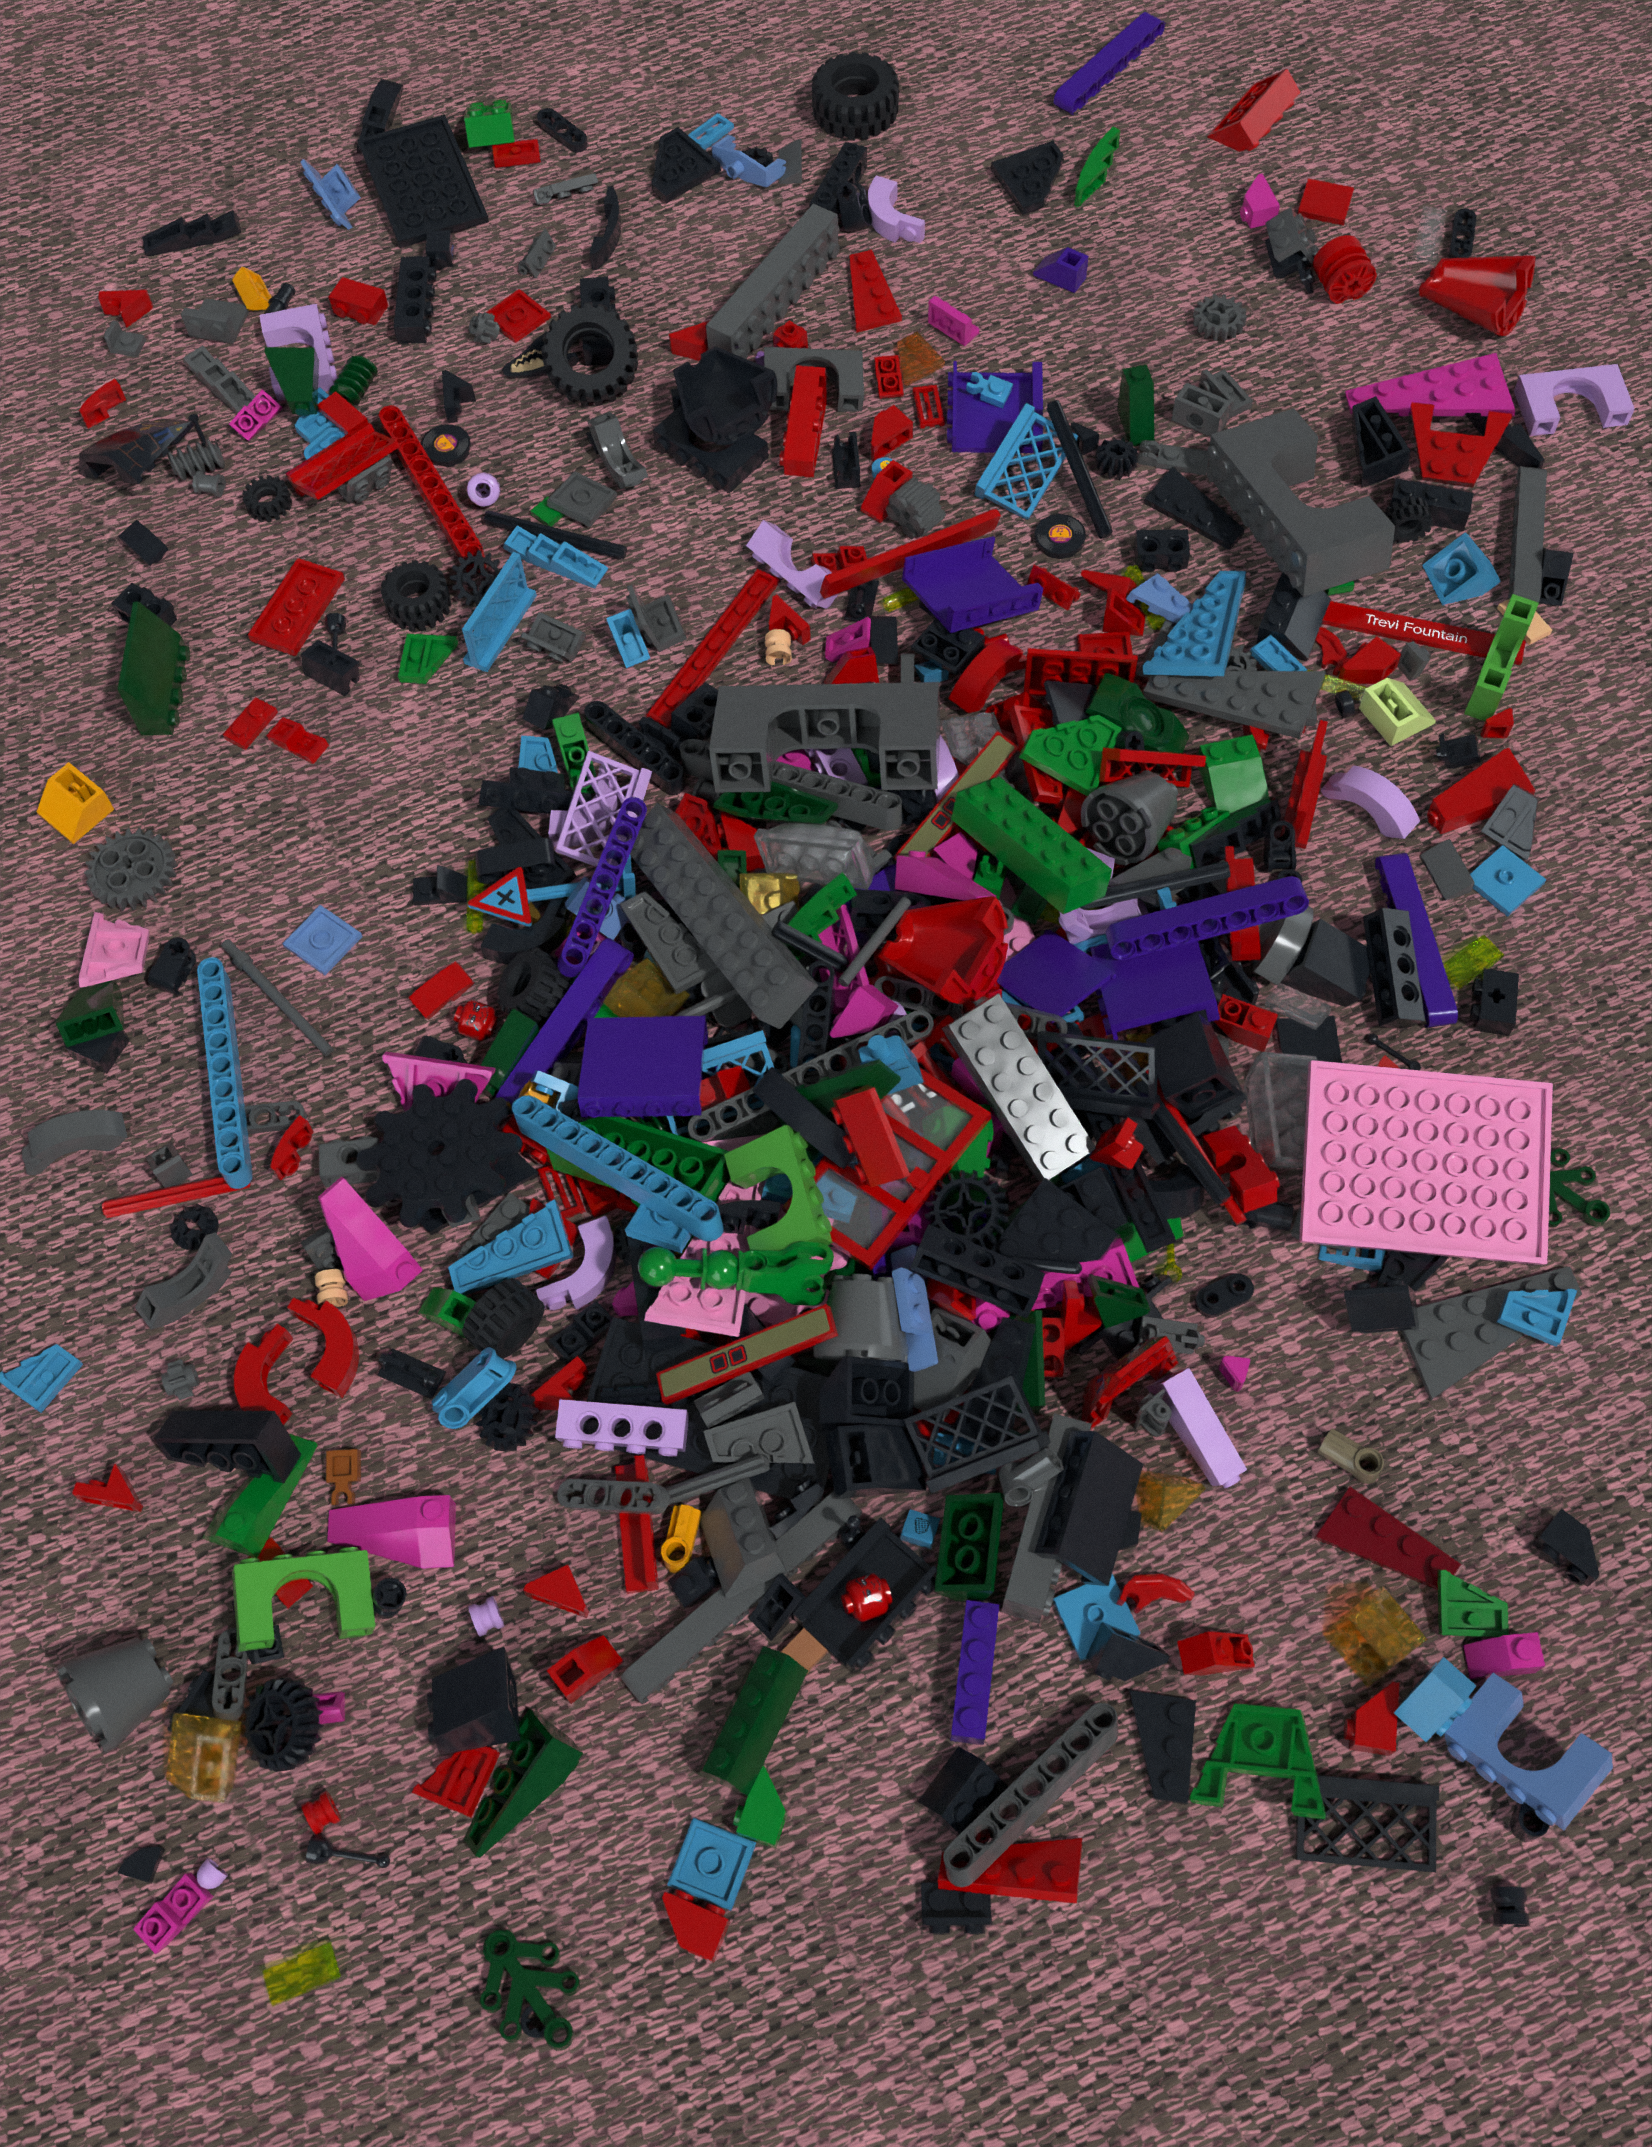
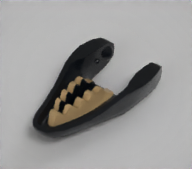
[502,331,579,379]

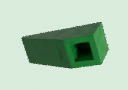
[552,713,598,794]
[1158,807,1230,869]

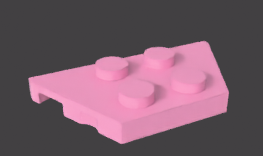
[79,912,149,987]

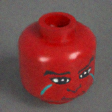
[453,1000,499,1042]
[841,1573,892,1622]

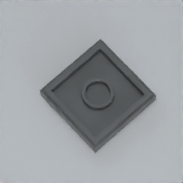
[547,471,617,527]

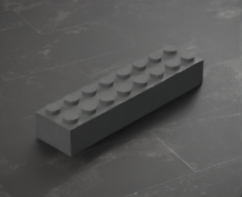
[706,204,840,359]

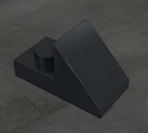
[442,370,476,423]
[413,865,470,906]

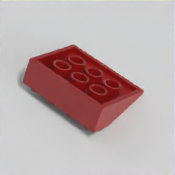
[1024,648,1138,696]

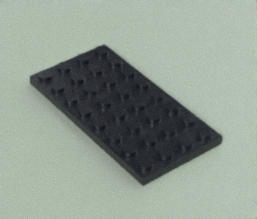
[583,1317,842,1507]

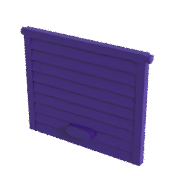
[997,929,1117,1024]

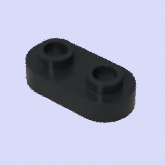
[1195,1273,1254,1318]

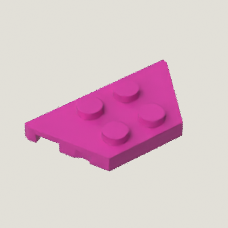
[382,1052,495,1111]

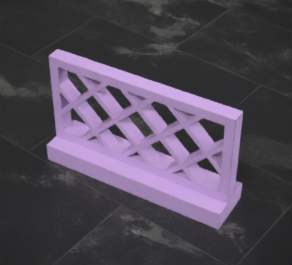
[555,751,652,867]

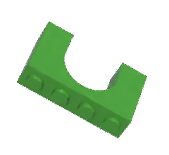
[1464,594,1539,721]
[724,1124,833,1251]
[232,1547,375,1652]

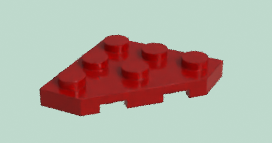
[675,793,722,861]

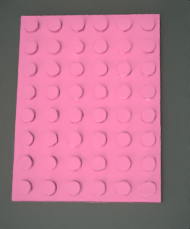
[1299,1060,1553,1265]

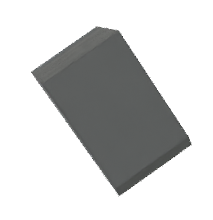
[146,1142,193,1188]

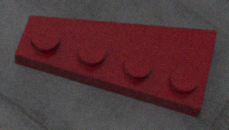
[1314,1487,1461,1590]

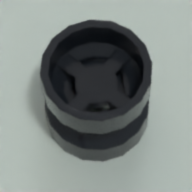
[372,1578,407,1619]
[1490,1887,1530,1927]

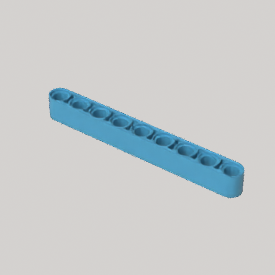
[197,957,253,1189]
[512,1095,724,1241]

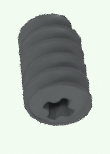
[167,438,225,481]

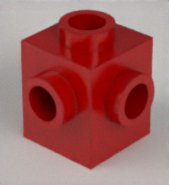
[773,320,808,349]

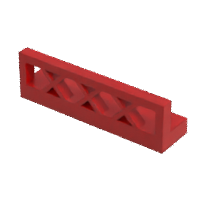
[1099,747,1206,787]
[1224,846,1261,961]
[615,1455,659,1594]

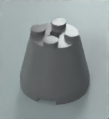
[1081,770,1178,866]
[813,1274,908,1362]
[55,1637,173,1755]

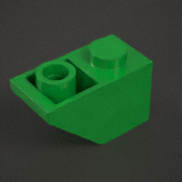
[418,1287,477,1339]
[733,1766,787,1849]

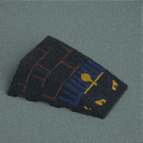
[79,419,194,484]

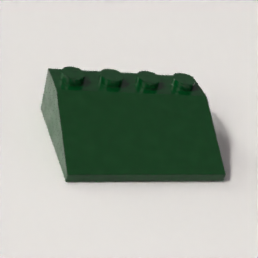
[117,602,190,735]

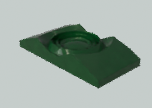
[1085,673,1190,773]

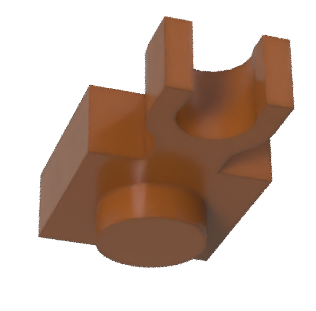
[326,1449,361,1506]

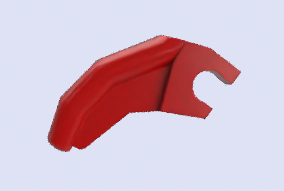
[1315,627,1348,677]
[1116,1573,1194,1614]

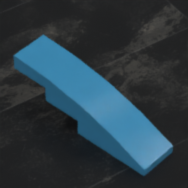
[503,525,608,589]

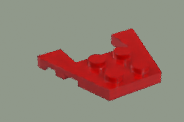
[1410,402,1512,487]

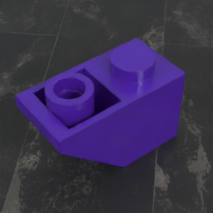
[1033,247,1089,293]

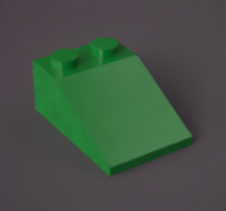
[1198,735,1269,818]

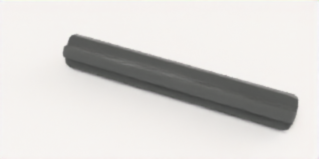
[653,1455,770,1506]

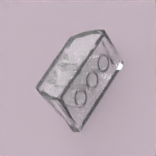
[754,823,875,890]
[1244,1052,1317,1169]

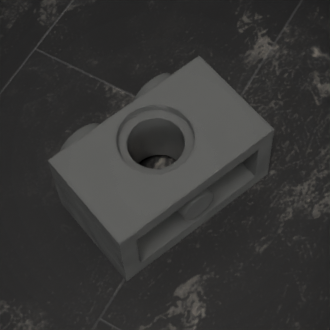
[1171,382,1231,437]
[319,1136,381,1187]

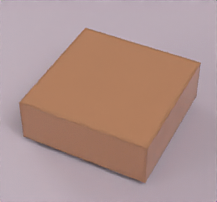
[781,1628,828,1674]

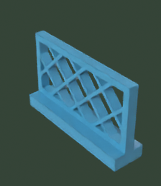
[974,403,1078,520]
[462,552,537,672]
[666,1030,775,1135]

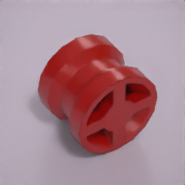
[301,1790,342,1835]

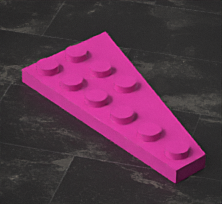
[1345,353,1515,416]

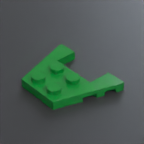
[1190,1703,1326,1819]

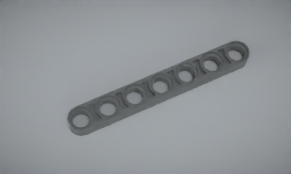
[874,975,1067,1043]

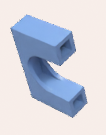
[1444,1673,1613,1830]

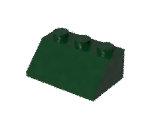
[991,1310,1045,1413]
[935,1493,1004,1601]

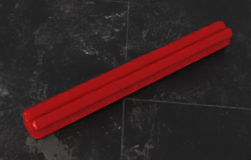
[102,1176,251,1218]

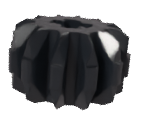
[1095,436,1138,480]

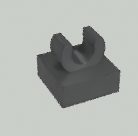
[1397,641,1432,681]

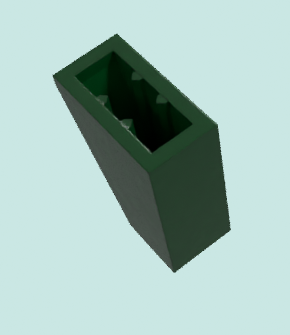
[264,347,319,416]
[1117,364,1155,447]
[56,980,124,1047]
[480,1009,539,1098]

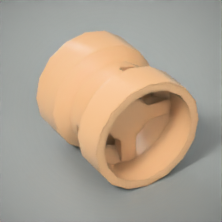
[765,629,792,665]
[315,1269,348,1307]

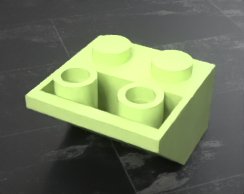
[1359,678,1436,746]

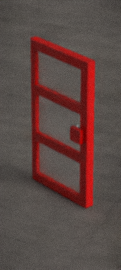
[782,1068,991,1271]

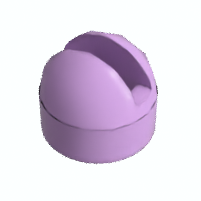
[197,1858,228,1889]

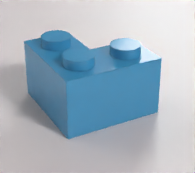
[1394,1657,1476,1742]

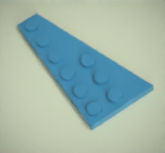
[1143,571,1246,677]

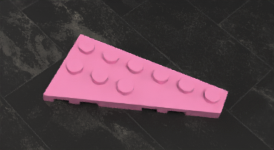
[644,1179,764,1337]

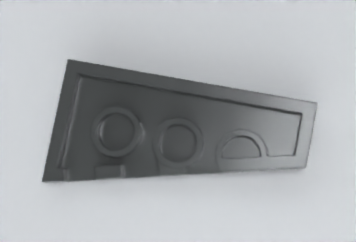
[620,891,721,995]

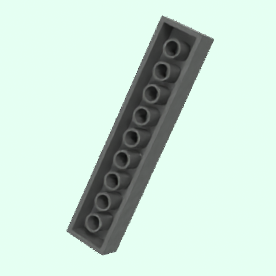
[625,803,818,1029]

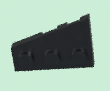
[1129,1690,1196,1805]

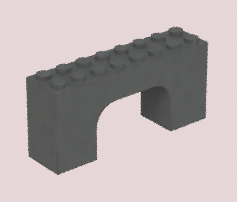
[1207,408,1395,597]
[709,682,941,793]

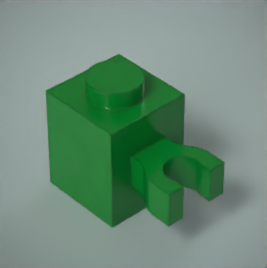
[974,855,1007,901]

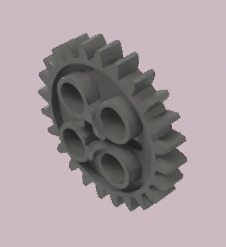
[84,828,178,911]

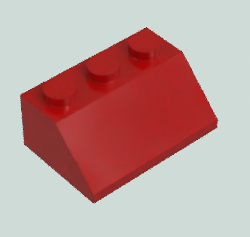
[830,1085,910,1187]

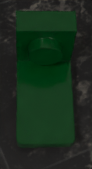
[1010,881,1048,925]

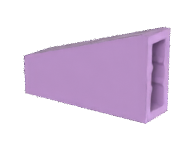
[1146,1368,1247,1488]

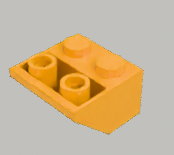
[37,762,114,844]

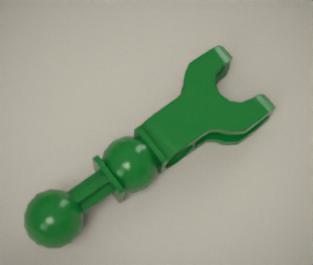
[637,1241,834,1306]

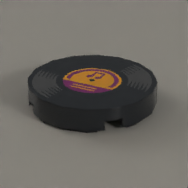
[421,424,471,467]
[1034,514,1086,559]

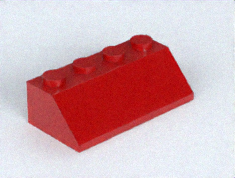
[1207,68,1300,152]

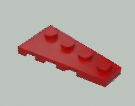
[1009,705,1063,804]
[938,1838,1082,1904]

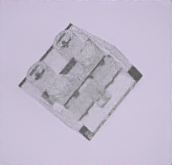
[941,712,1007,769]

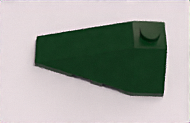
[714,781,838,824]
[777,1059,901,1162]
[464,1708,583,1858]

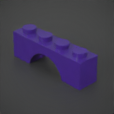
[950,1600,999,1746]

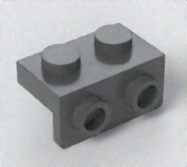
[1199,369,1253,419]
[521,612,586,663]

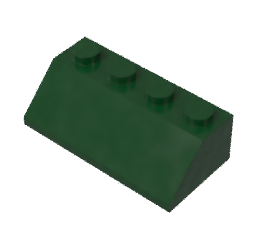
[697,1646,808,1796]

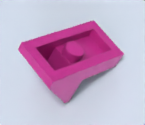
[825,617,871,662]

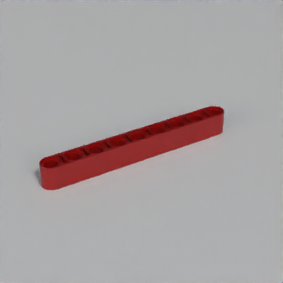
[379,405,487,573]

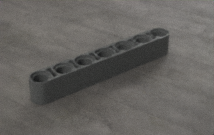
[1508,466,1547,603]
[943,1703,1119,1887]

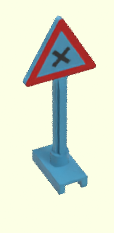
[468,855,636,927]

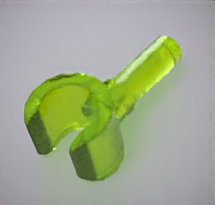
[1162,1243,1182,1283]

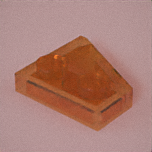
[897,332,945,387]

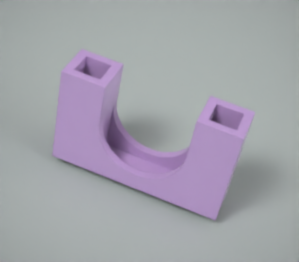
[259,304,338,401]
[1514,364,1634,436]

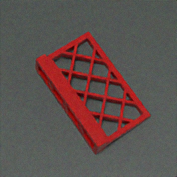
[285,422,400,500]
[1279,720,1328,849]

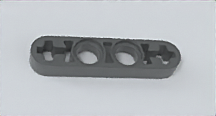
[557,1479,670,1515]

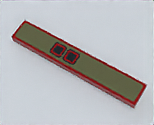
[893,731,1019,862]
[656,1304,838,1405]

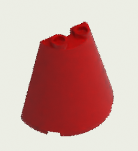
[1419,255,1536,336]
[878,896,1008,1004]

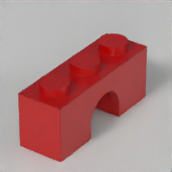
[1202,1125,1280,1213]

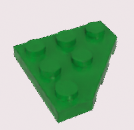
[1019,715,1122,796]

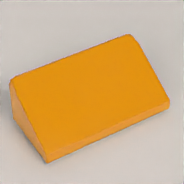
[232,267,271,310]

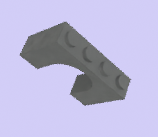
[763,347,864,412]

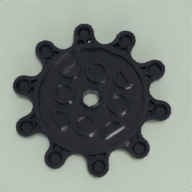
[357,1079,523,1228]

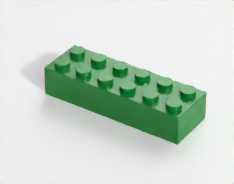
[951,776,1112,915]
[546,1117,731,1203]

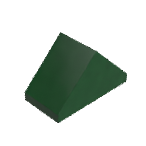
[1087,1274,1150,1329]

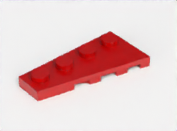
[849,249,902,333]

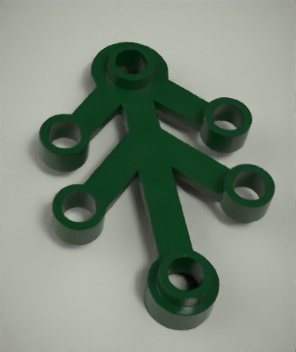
[1548,1148,1611,1228]
[480,1929,580,2051]

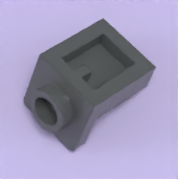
[104,320,146,358]

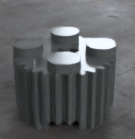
[886,477,946,539]

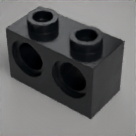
[1134,529,1190,572]
[111,583,177,627]
[671,682,718,741]

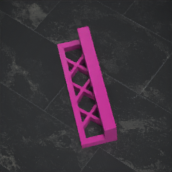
[816,905,870,1015]

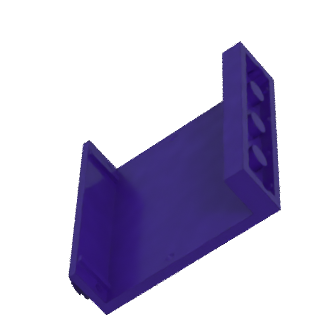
[902,536,1043,633]

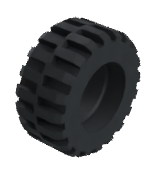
[812,52,899,140]
[542,303,638,406]

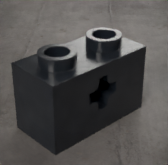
[1470,968,1519,1036]

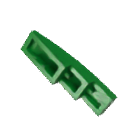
[1074,126,1121,207]
[783,872,857,961]

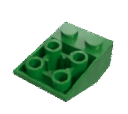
[464,99,515,148]

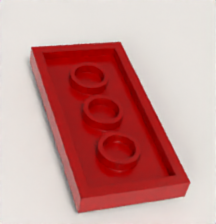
[248,558,345,656]

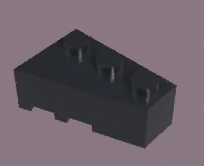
[1352,396,1410,488]

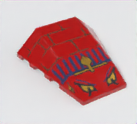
[1081,1336,1179,1430]

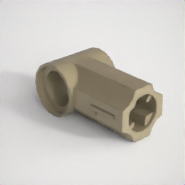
[1318,1428,1384,1484]

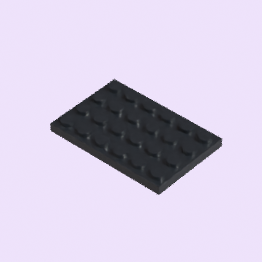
[357,115,489,248]

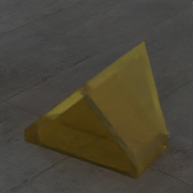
[1136,1470,1206,1533]

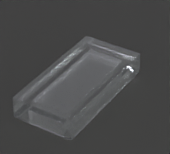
[1265,983,1331,1030]

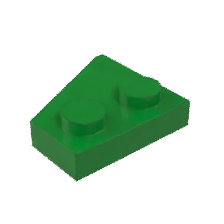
[398,634,458,684]
[1437,1570,1509,1637]

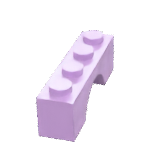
[746,520,839,609]

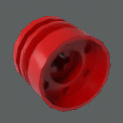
[1313,235,1377,304]

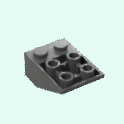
[906,1306,992,1421]

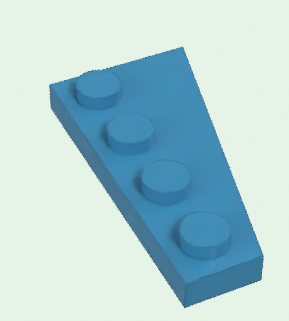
[448,1199,573,1296]

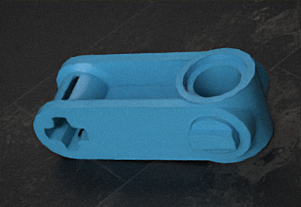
[432,1347,516,1429]

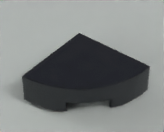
[117,1847,165,1884]

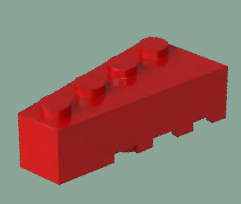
[779,365,827,477]

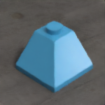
[1422,533,1501,605]

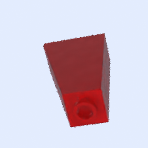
[1427,748,1536,834]

